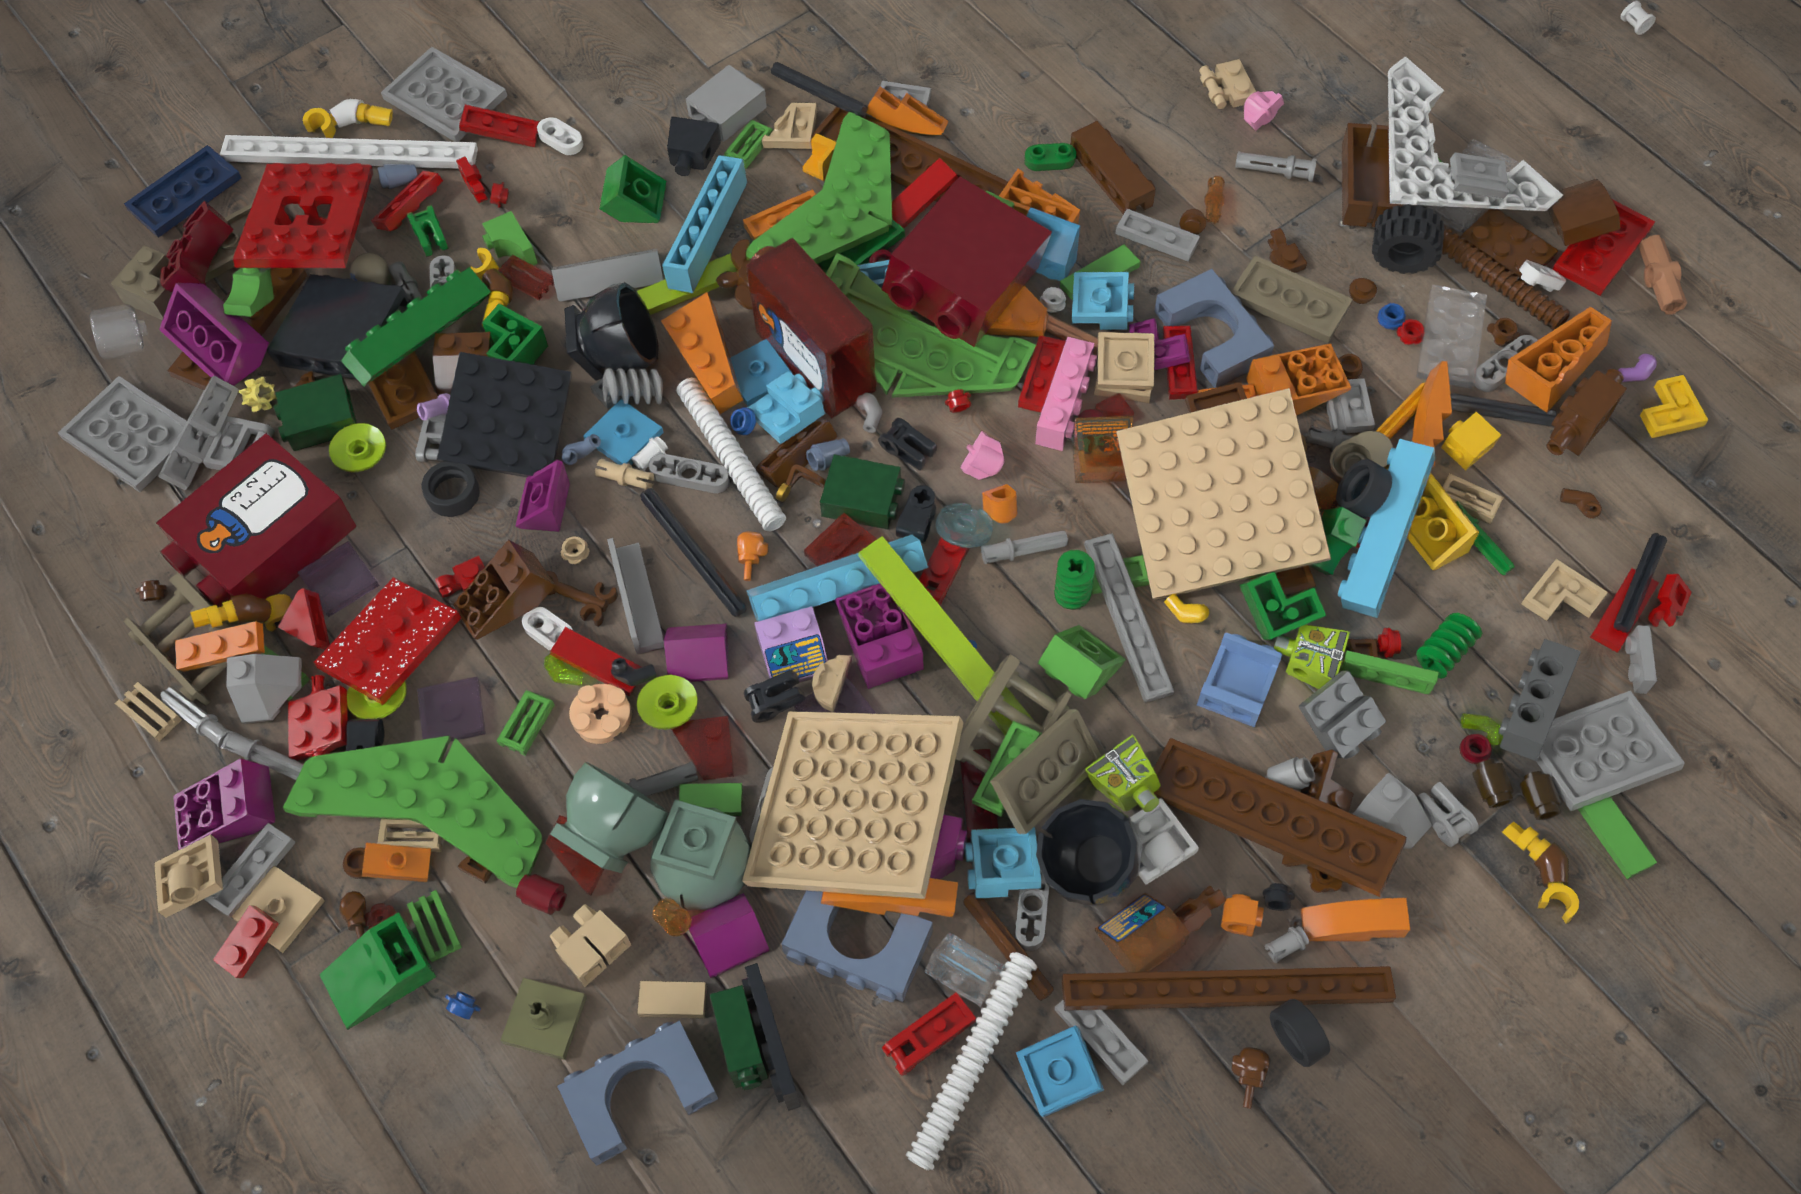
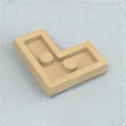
[1521,559,1608,621]

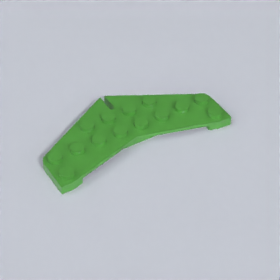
[746,112,892,275]
[817,253,1036,398]
[283,736,543,888]

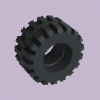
[1372,204,1445,274]

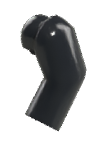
[611,658,657,686]

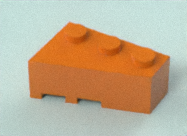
[999,168,1080,224]

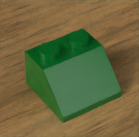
[599,155,667,223]

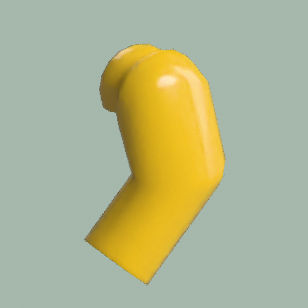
[1164,594,1210,623]

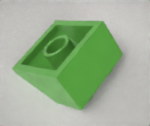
[1038,625,1126,699]

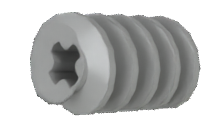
[603,368,663,404]

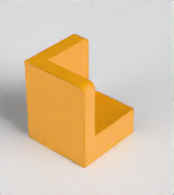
[802,133,836,181]

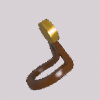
[776,464,826,502]

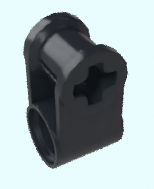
[896,485,936,544]
[346,718,385,751]

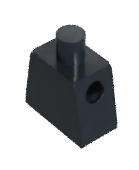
[667,116,721,176]

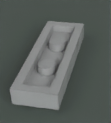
[1115,209,1200,262]
[204,823,295,920]
[1055,1000,1148,1086]

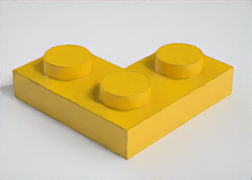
[1640,375,1708,438]

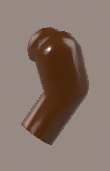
[1560,488,1602,518]

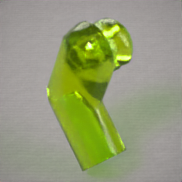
[544,654,583,686]
[1460,713,1503,745]

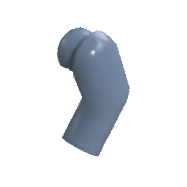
[562,434,601,465]

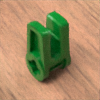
[407,205,449,257]

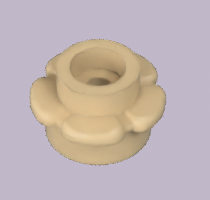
[561,536,590,564]

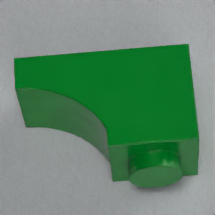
[1309,507,1367,575]

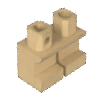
[550,904,631,987]

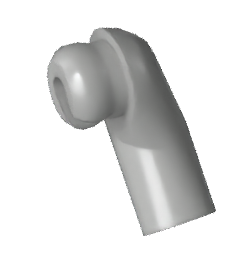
[856,393,883,433]

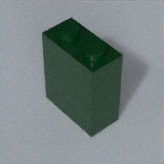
[274,374,357,451]
[820,454,905,530]
[710,985,768,1090]

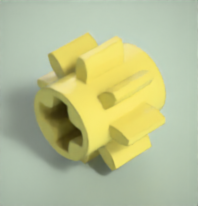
[239,377,277,412]

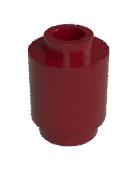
[516,874,567,915]

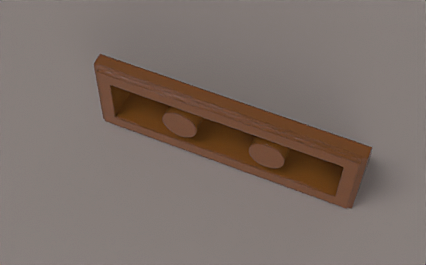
[755,418,837,488]

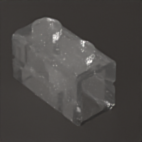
[925,932,1005,1007]

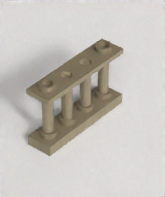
[123,572,233,706]
[954,654,1071,774]

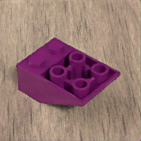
[835,584,924,689]
[174,758,276,850]

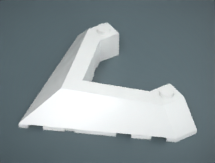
[1388,56,1563,211]

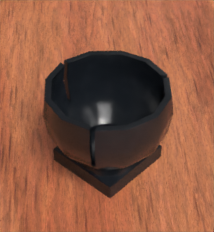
[564,282,659,381]
[1036,799,1146,906]

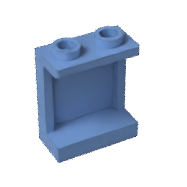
[1197,633,1282,727]

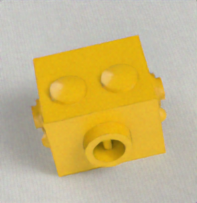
[1441,412,1501,471]

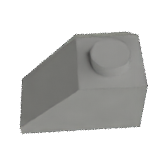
[226,654,302,724]
[1353,772,1432,849]

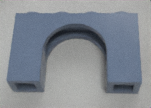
[1154,269,1274,388]
[781,890,933,1002]
[557,1020,718,1166]

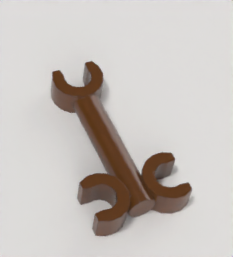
[546,571,618,627]

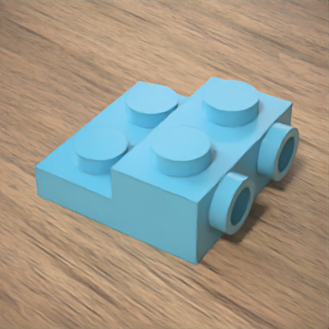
[1072,272,1134,330]
[747,371,825,444]
[965,827,1041,898]

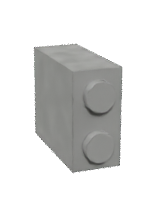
[686,65,767,142]

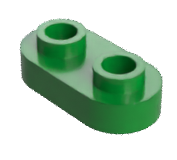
[1024,143,1076,171]

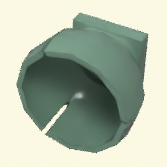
[550,762,670,873]
[650,800,751,910]

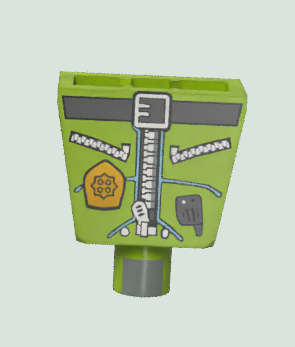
[1274,625,1350,689]
[1085,734,1161,812]

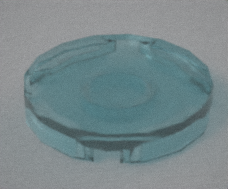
[935,503,994,548]

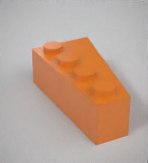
[661,292,743,414]
[1505,307,1612,413]

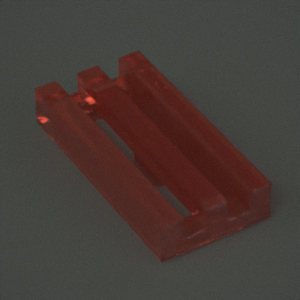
[498,255,554,301]

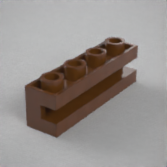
[1070,121,1156,215]

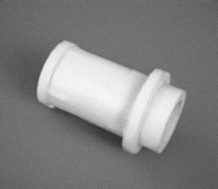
[631,436,668,471]

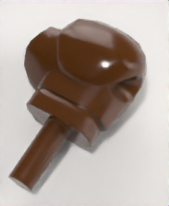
[339,891,367,939]
[1232,1047,1270,1109]

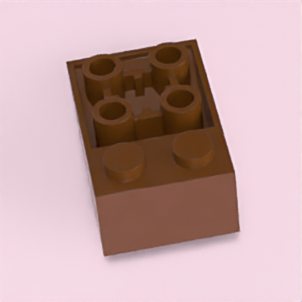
[453,540,556,640]

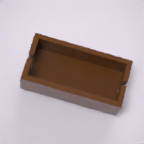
[1342,123,1403,227]

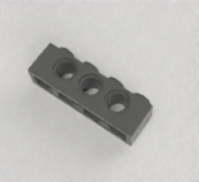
[1498,639,1581,761]

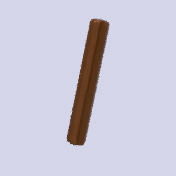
[963,892,1054,1001]

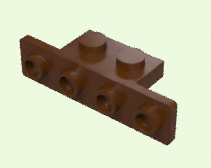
[1282,749,1354,867]

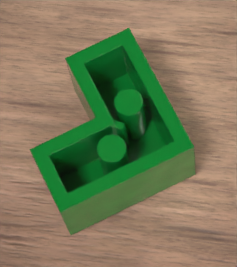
[482,304,548,365]
[1239,572,1326,640]

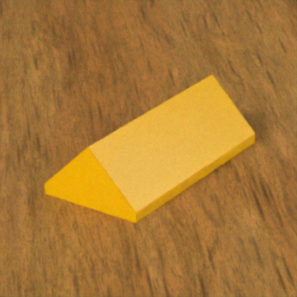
[1365,465,1479,570]

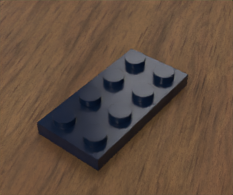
[124,145,242,238]

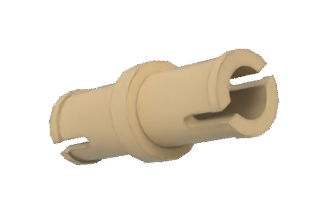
[595,459,654,490]

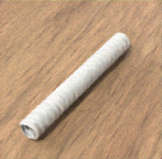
[676,377,786,531]
[906,952,1037,1171]

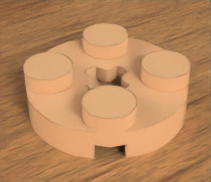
[569,684,632,744]

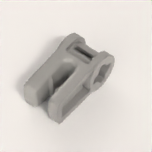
[1416,782,1479,847]

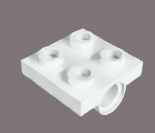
[1130,798,1199,885]

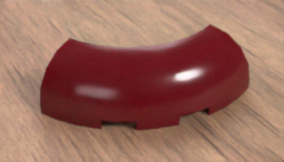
[160,201,234,292]

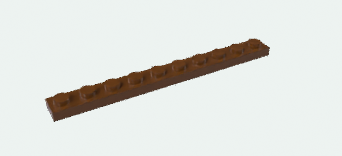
[1061,966,1396,1011]

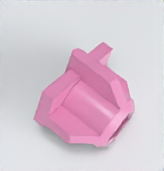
[1244,91,1284,131]
[960,431,1004,480]

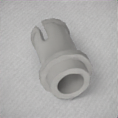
[1265,926,1309,963]

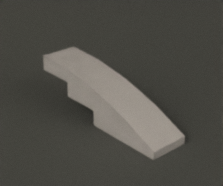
[158,375,239,490]

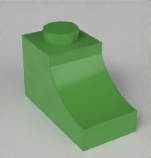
[482,211,538,268]
[223,268,274,317]

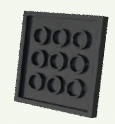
[437,352,572,477]

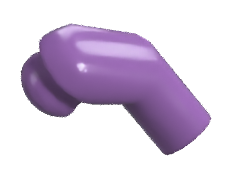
[1618,353,1657,382]

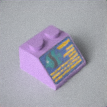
[754,606,828,682]

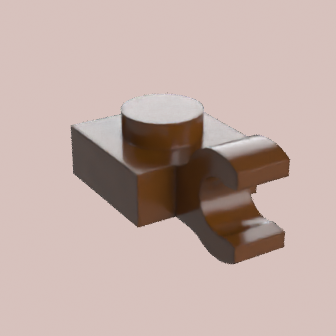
[1267,228,1307,273]

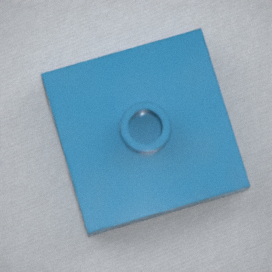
[730,339,792,407]
[583,399,664,465]
[1016,1025,1104,1117]

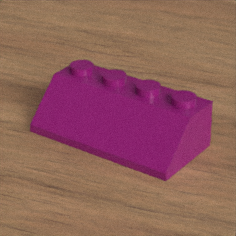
[159,283,269,386]

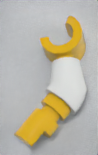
[303,99,393,138]

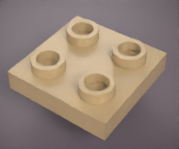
[154,835,223,918]

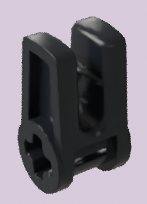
[878,418,937,471]
[743,670,806,723]

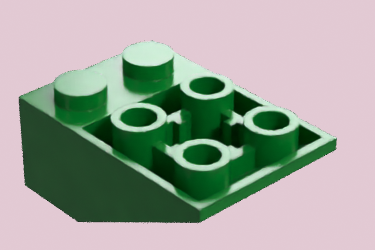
[319,912,436,1030]

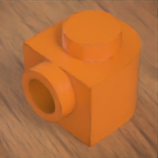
[982,484,1018,523]
[1221,894,1264,937]

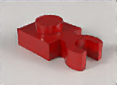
[456,156,488,204]

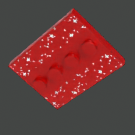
[314,577,461,705]

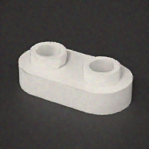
[537,117,583,155]
[1519,260,1566,292]
[522,607,573,650]

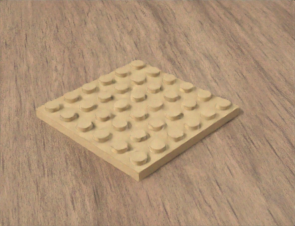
[1116,388,1331,600]
[742,711,964,899]

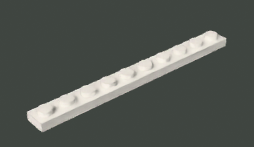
[220,135,478,169]

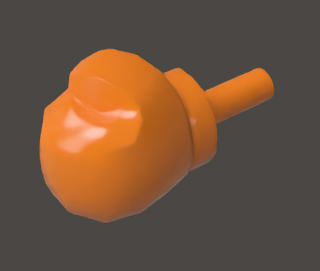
[737,531,768,581]

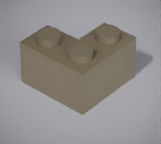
[111,245,172,320]

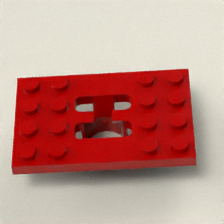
[233,163,373,268]

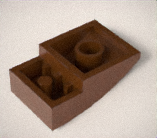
[1548,179,1620,246]

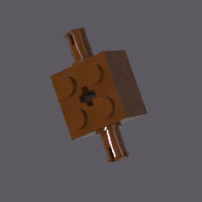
[1546,369,1627,456]

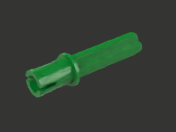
[1455,501,1515,575]

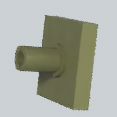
[500,978,587,1060]

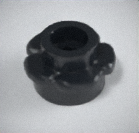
[1262,883,1295,911]

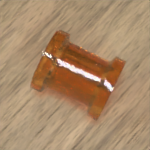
[652,898,692,937]

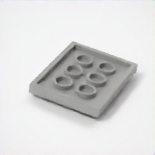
[381,47,507,142]
[58,376,187,492]
[1536,690,1685,811]

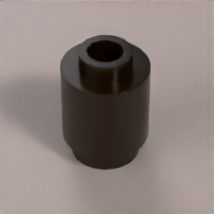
[1472,759,1514,808]
[1520,771,1562,820]

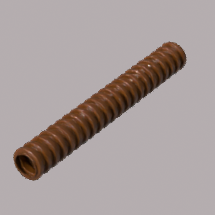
[1442,225,1570,331]

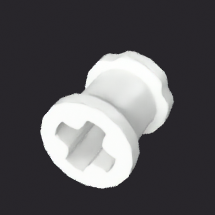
[1621,1,1656,35]

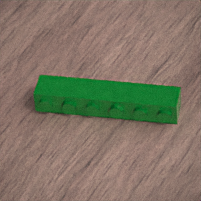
[341,267,491,387]

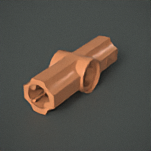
[1638,235,1687,314]

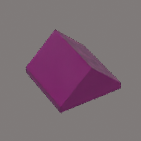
[515,460,570,532]
[664,623,729,682]
[685,893,770,979]

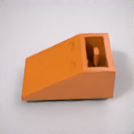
[1246,343,1351,416]

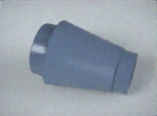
[377,164,417,190]
[806,438,850,471]

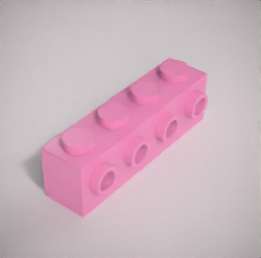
[1035,337,1097,451]

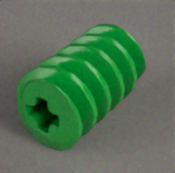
[1054,550,1095,610]
[1416,613,1483,679]

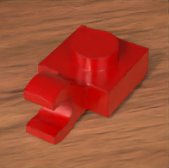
[435,556,485,598]
[1648,574,1692,627]

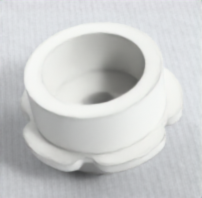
[1040,287,1066,313]

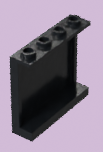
[267,274,411,379]

